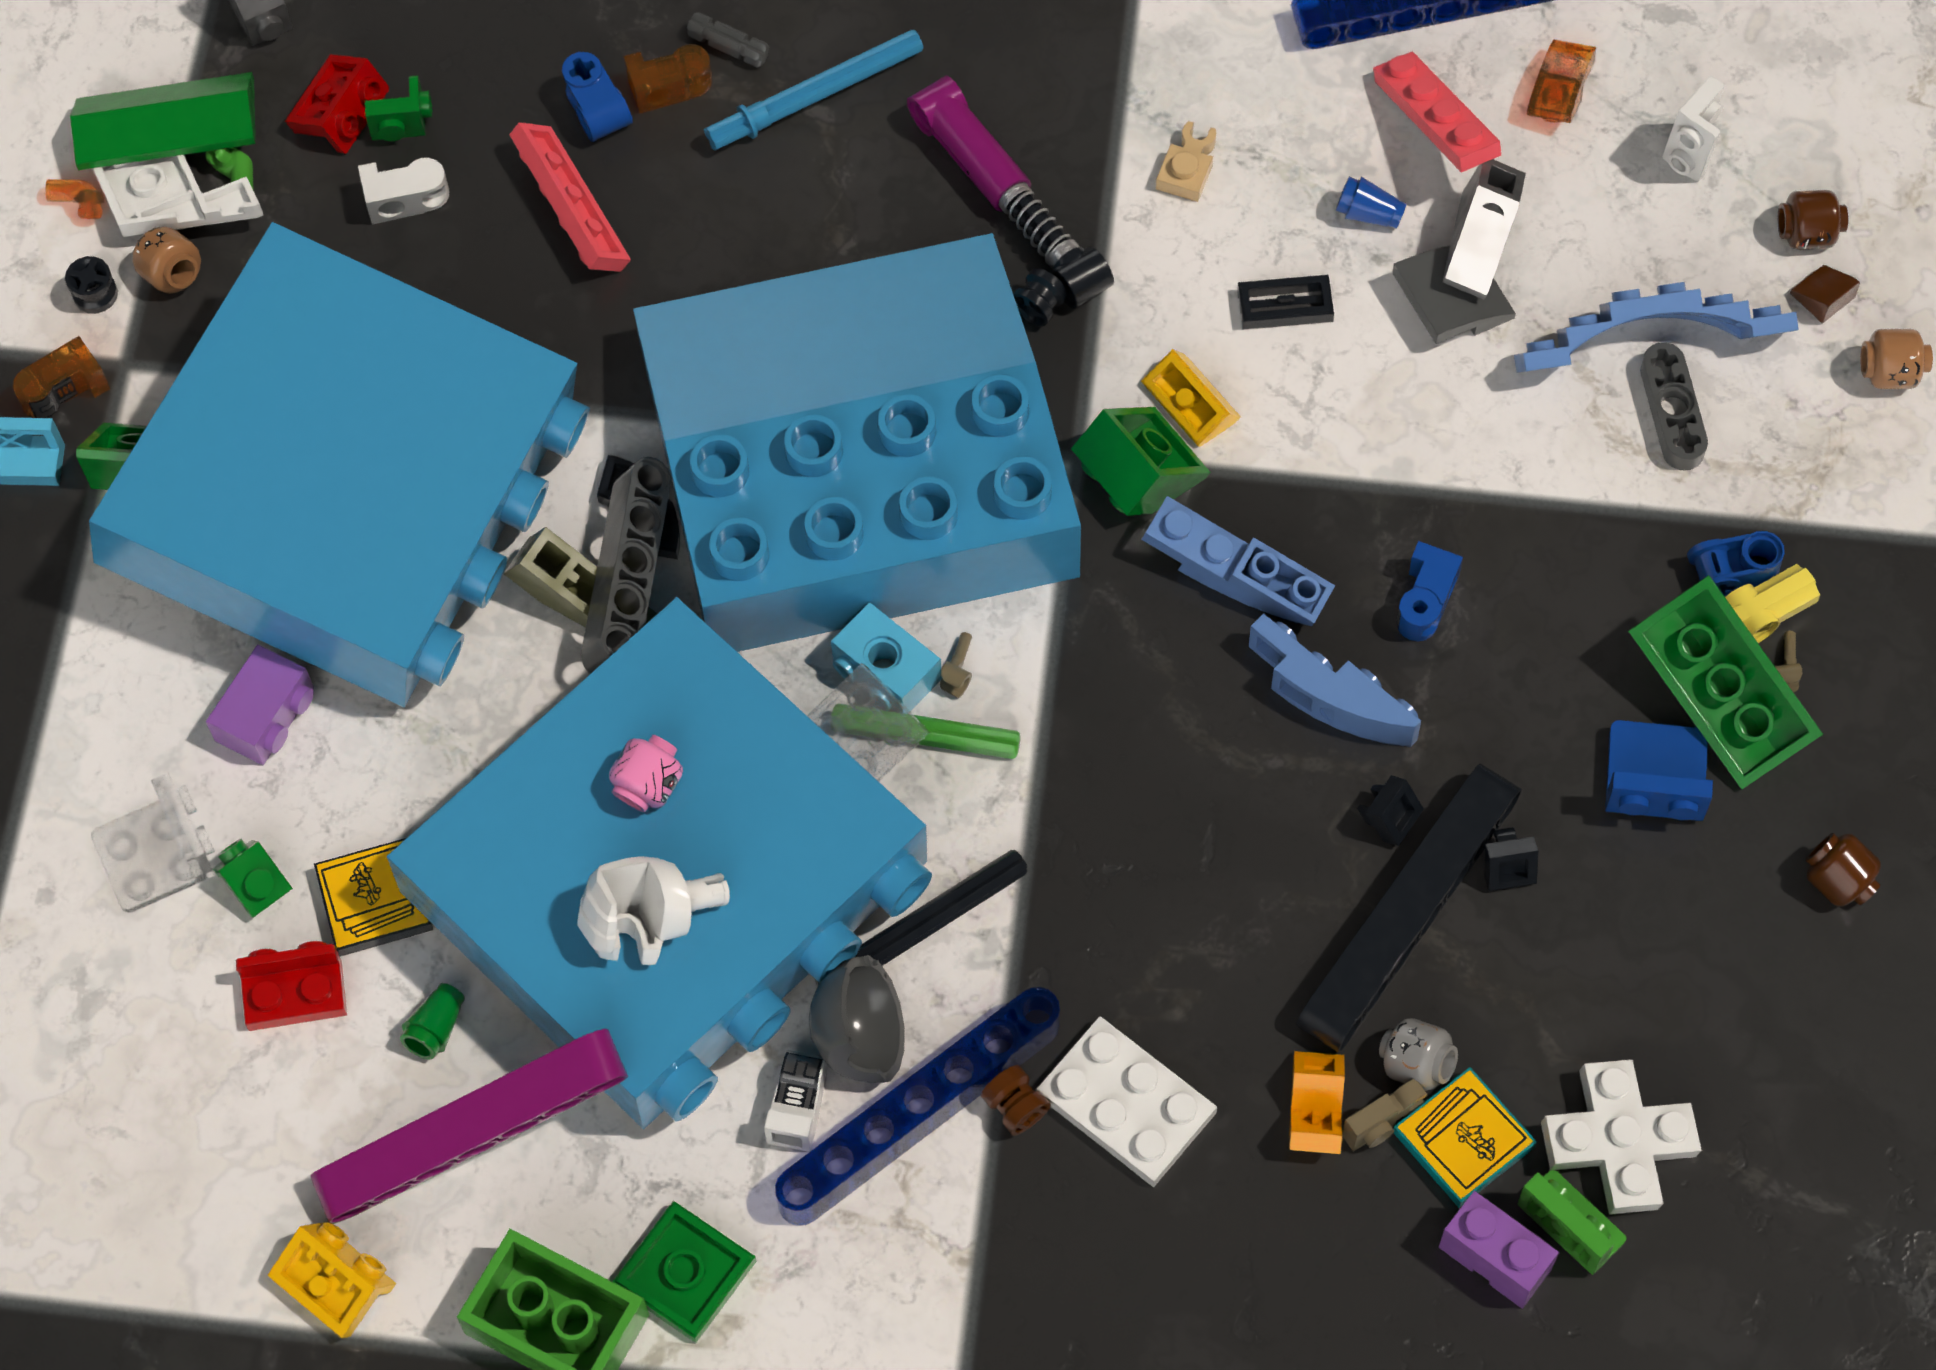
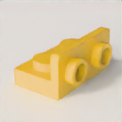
[267,1222,396,1338]

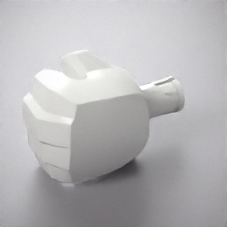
[577,856,730,965]

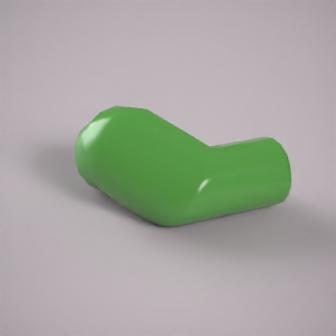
[206,147,254,191]

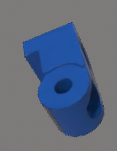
[1396,541,1463,641]

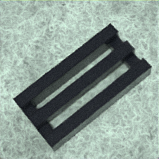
[1237,275,1334,330]

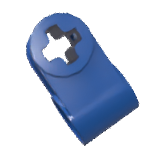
[562,52,633,142]
[1687,531,1785,597]

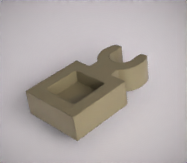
[1342,1079,1427,1152]

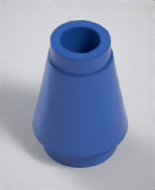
[1336,176,1407,229]

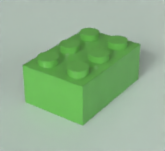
[456,1229,649,1370]

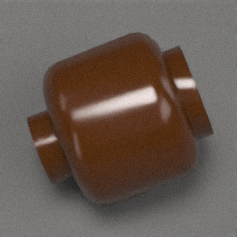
[1806,833,1881,906]

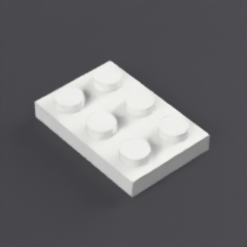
[1037,1016,1217,1187]

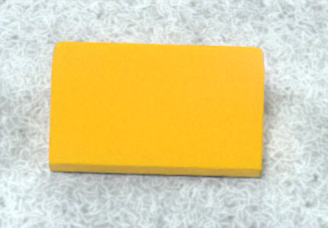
[1141,349,1241,447]

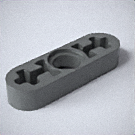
[1640,342,1708,470]

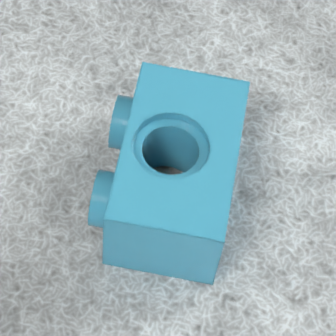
[831,602,942,714]

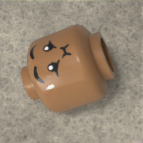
[132,226,201,294]
[1860,329,1933,389]

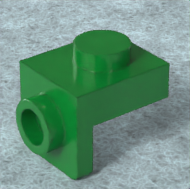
[365,75,432,141]
[213,839,293,918]

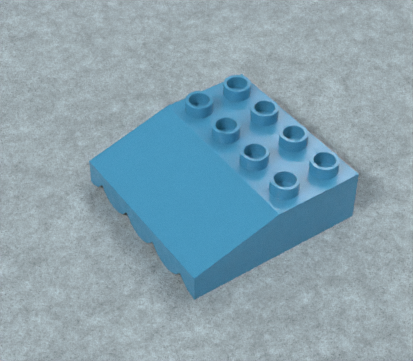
[633,233,1081,652]

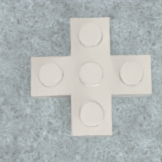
[1541,1060,1702,1215]

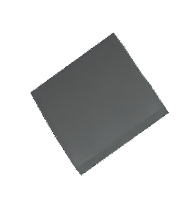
[1392,246,1516,344]

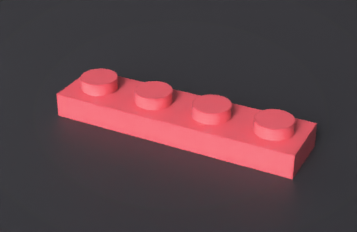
[1373,51,1501,173]
[509,122,631,272]

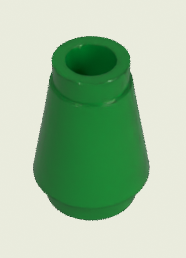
[400,983,465,1060]

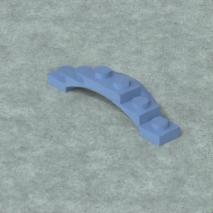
[1514,282,1799,373]

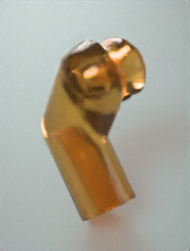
[45,179,105,219]

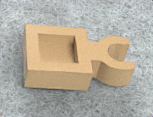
[1156,121,1216,202]

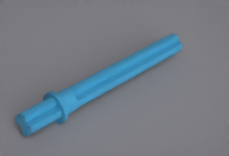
[704,30,923,151]

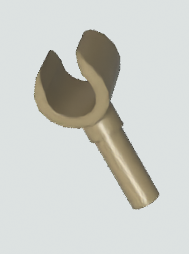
[1775,631,1803,692]
[940,632,972,698]

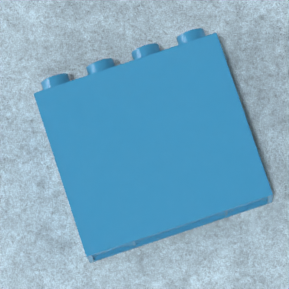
[89,222,590,708]
[387,597,932,1130]

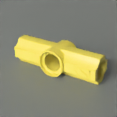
[1725,564,1820,643]

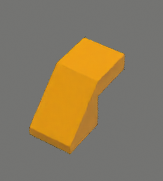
[1289,1051,1345,1154]

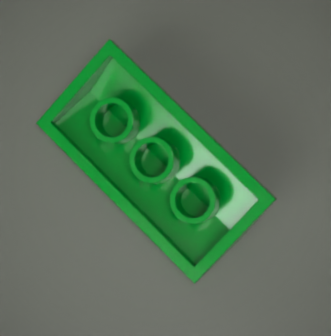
[70,72,256,170]
[1628,575,1823,789]

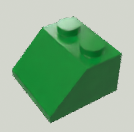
[1071,407,1211,516]

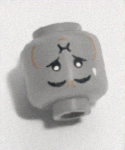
[1379,1018,1458,1091]

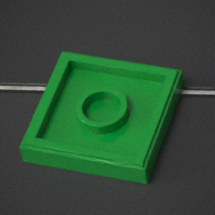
[613,1201,757,1343]

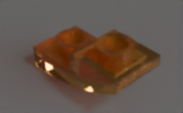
[1527,39,1596,123]

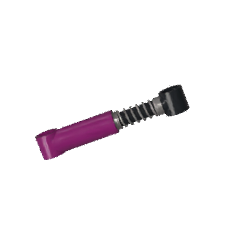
[907,75,1114,309]

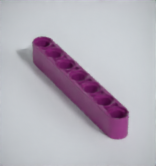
[310,1029,628,1224]

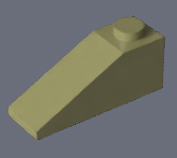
[503,527,658,628]

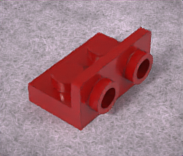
[285,54,389,154]
[236,941,347,1031]

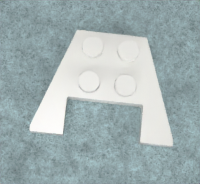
[93,155,264,237]

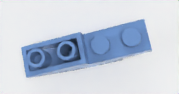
[1141,496,1335,626]
[1248,614,1421,747]

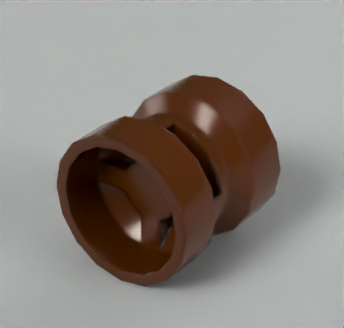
[980,1065,1051,1136]

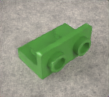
[1517,1170,1626,1276]

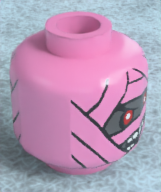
[609,735,683,812]

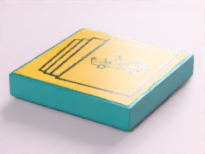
[1393,1067,1537,1208]

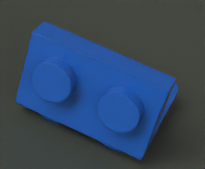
[1605,720,1713,821]

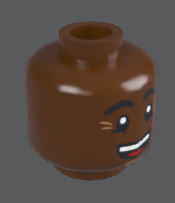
[1777,190,1848,250]

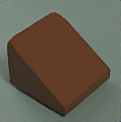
[1790,265,1860,324]

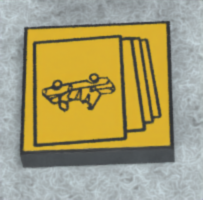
[314,838,434,956]

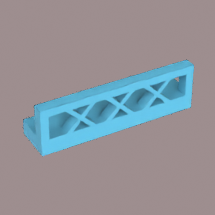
[0,417,65,486]

